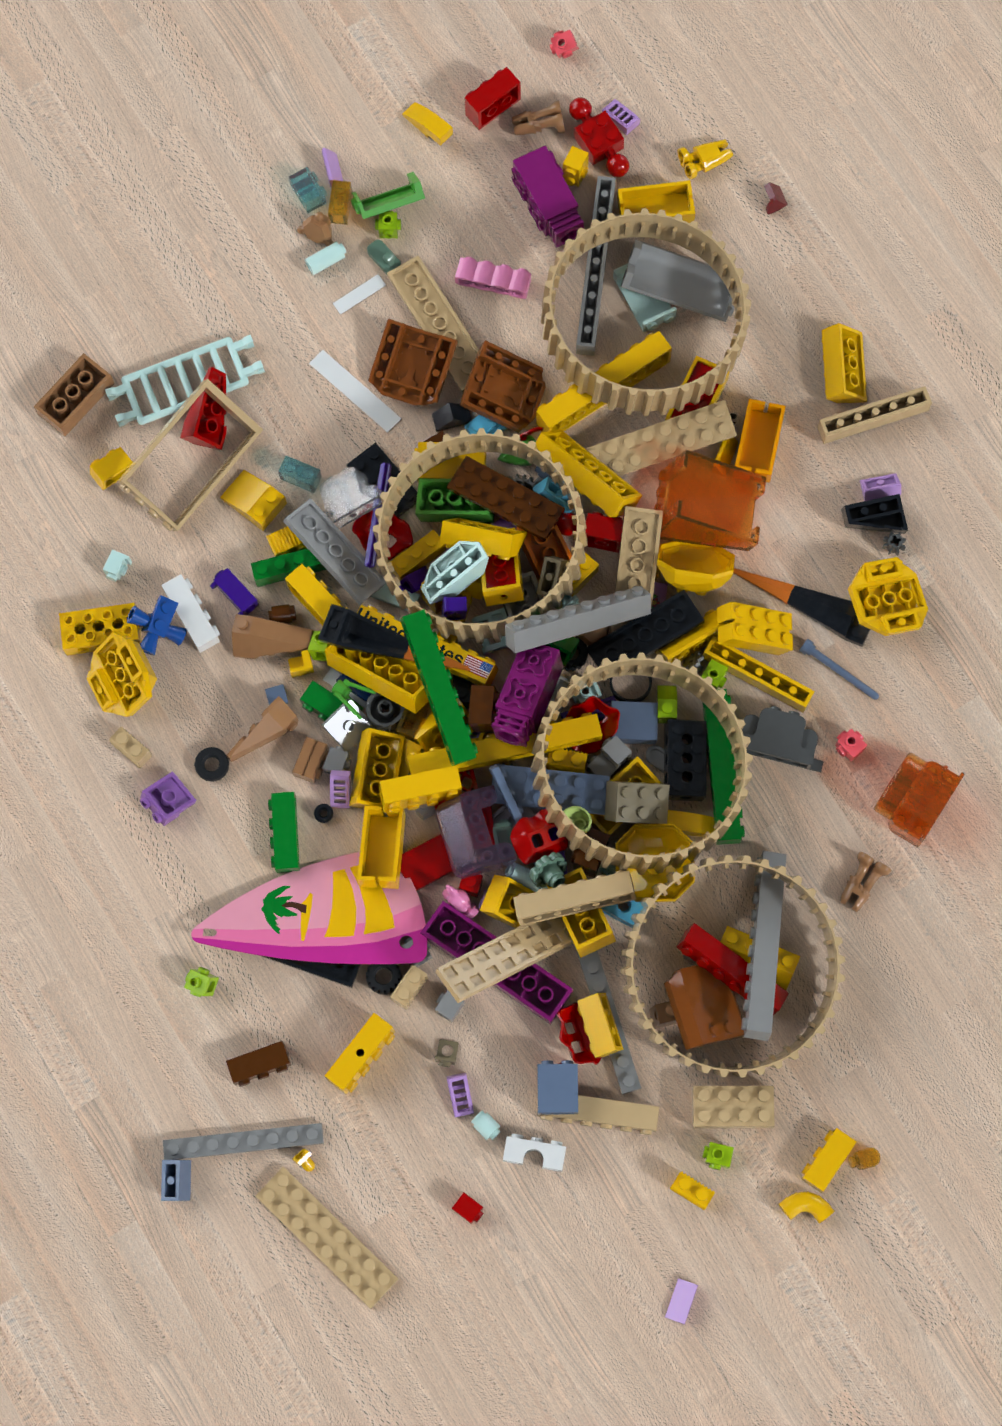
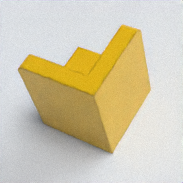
[288,650,314,678]

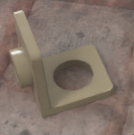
[435,1039,459,1067]

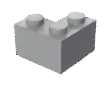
[587,735,632,778]

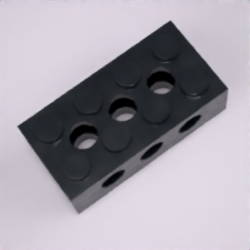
[664,719,707,801]

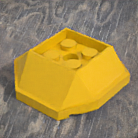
[848,557,928,636]
[86,631,157,717]

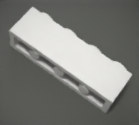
[161,574,220,653]

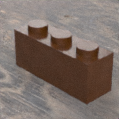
[226,1041,291,1087]

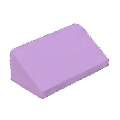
[322,148,344,188]
[860,473,901,501]
[665,1278,698,1324]

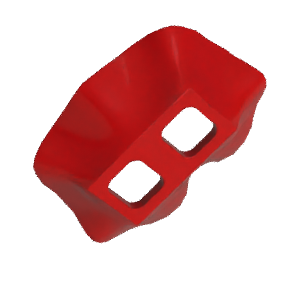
[352,504,413,561]
[566,696,620,754]
[510,809,568,865]
[557,1002,602,1065]

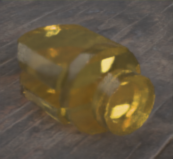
[848,1148,880,1170]

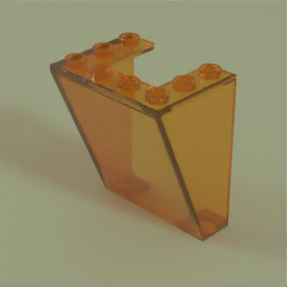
[654,450,766,551]

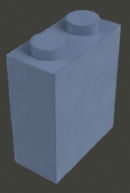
[610,701,658,745]
[537,1060,578,1115]

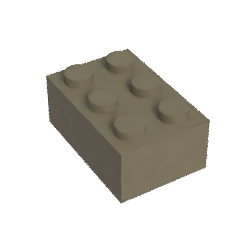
[604,781,670,824]

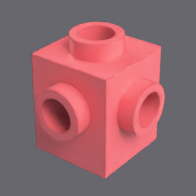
[550,30,579,59]
[835,728,867,762]

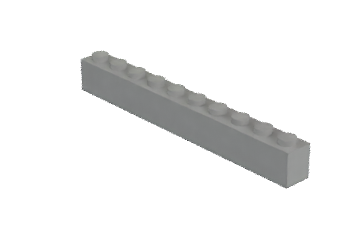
[576,176,616,356]
[741,851,787,1041]

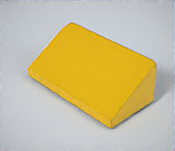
[712,437,738,474]

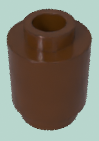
[268,604,297,624]

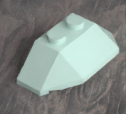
[421,541,489,604]

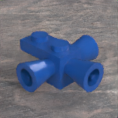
[127,595,187,656]

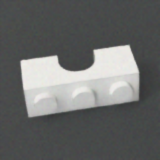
[503,1134,566,1172]

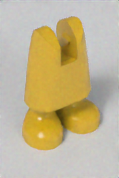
[677,139,734,180]

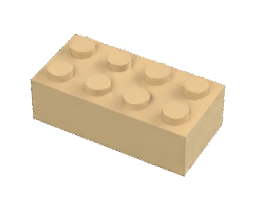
[692,1086,775,1129]

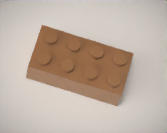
[34,353,115,437]

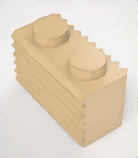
[109,727,152,769]
[390,964,428,1010]

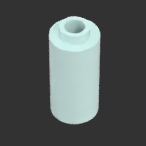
[305,241,347,275]
[505,862,547,892]

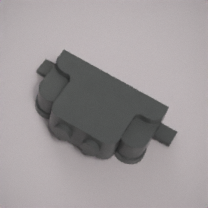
[742,706,824,773]

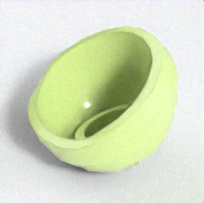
[563,806,592,833]

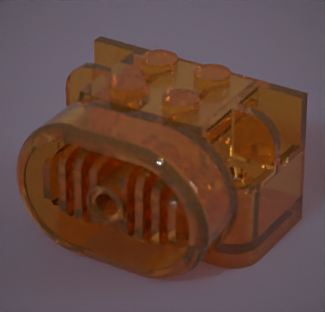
[874,752,965,848]

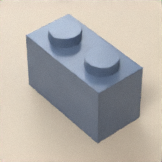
[161,1160,191,1201]

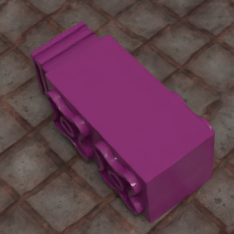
[511,145,584,248]
[492,645,563,747]

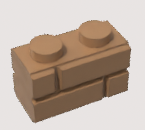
[292,737,329,783]

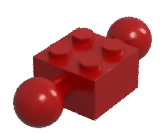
[569,97,630,178]
[557,512,623,553]

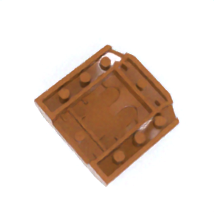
[368,319,458,407]
[460,340,546,433]
[664,965,744,1050]

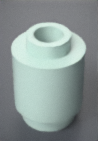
[471,1110,501,1140]

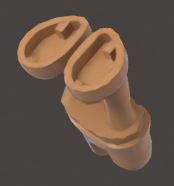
[512,100,565,135]
[840,851,892,912]

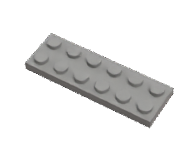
[283,498,386,605]

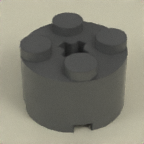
[366,692,406,732]

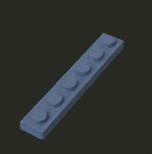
[488,765,540,865]

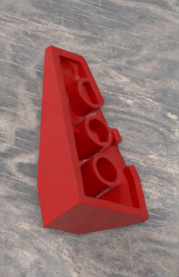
[180,367,227,450]

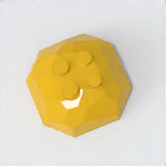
[657,540,735,596]
[615,824,695,902]

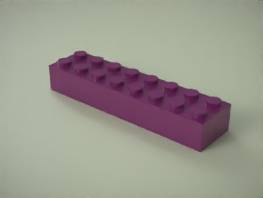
[420,901,573,1025]

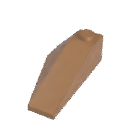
[231,614,313,659]
[227,696,299,762]

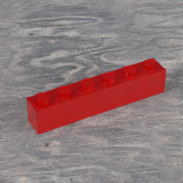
[676,923,789,1015]

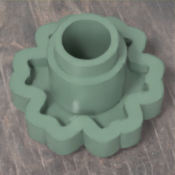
[529,852,567,888]

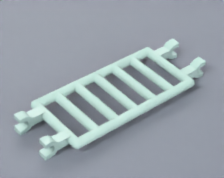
[105,335,265,427]

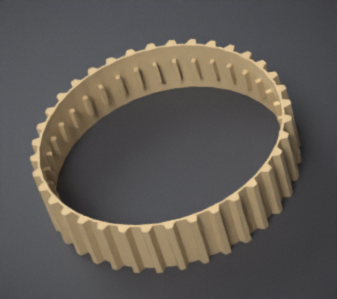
[541,208,751,416]
[373,428,588,644]
[531,653,753,875]
[620,855,845,1078]

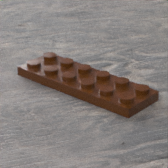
[447,456,565,542]

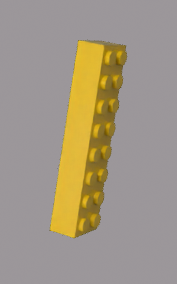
[536,331,672,432]

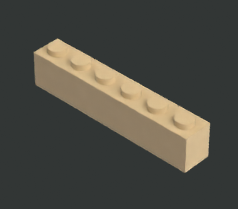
[817,386,932,444]
[513,870,636,926]
[537,1095,659,1135]

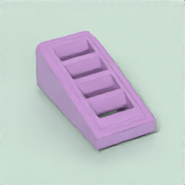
[602,99,640,135]
[330,770,351,808]
[446,1073,474,1118]

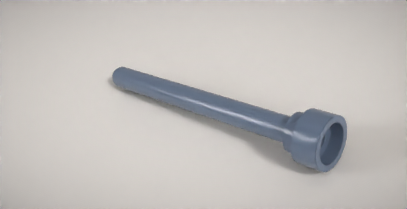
[799,639,879,700]

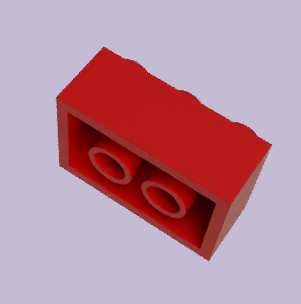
[464,67,521,130]

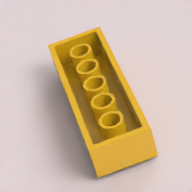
[536,429,642,518]
[325,645,429,714]

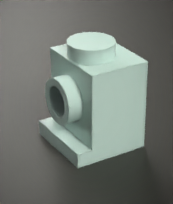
[103,549,132,582]
[572,682,602,704]

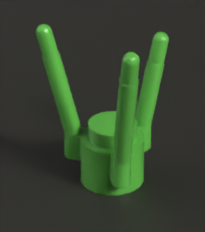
[331,679,376,720]

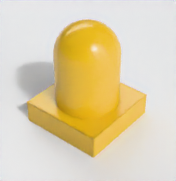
[292,1148,315,1172]

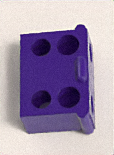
[442,597,467,620]

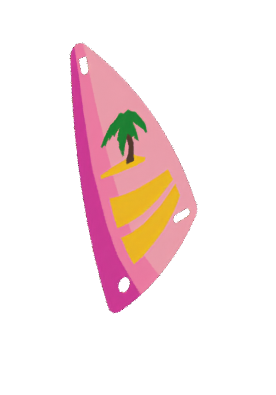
[191,852,427,964]

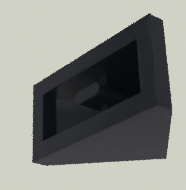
[432,402,472,432]

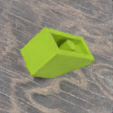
[657,685,677,723]

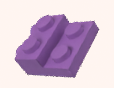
[140,771,196,826]

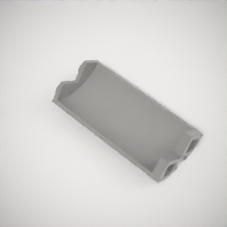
[621,239,734,322]

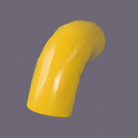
[778,1191,835,1224]

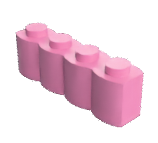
[455,257,531,299]

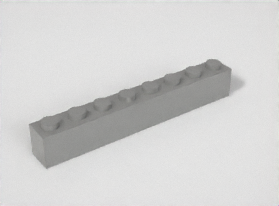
[505,586,651,653]

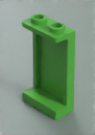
[351,172,425,219]

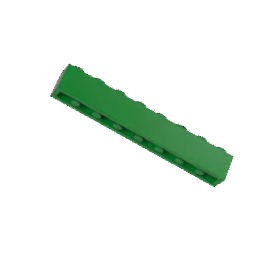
[400,609,478,766]
[702,689,745,845]

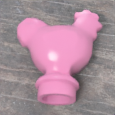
[442,885,479,920]

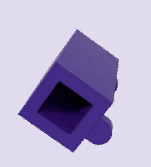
[210,568,259,615]

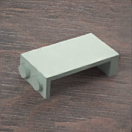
[613,264,677,332]

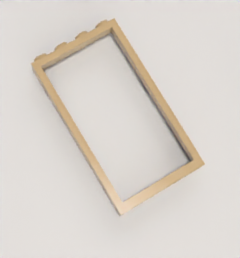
[117,379,263,531]

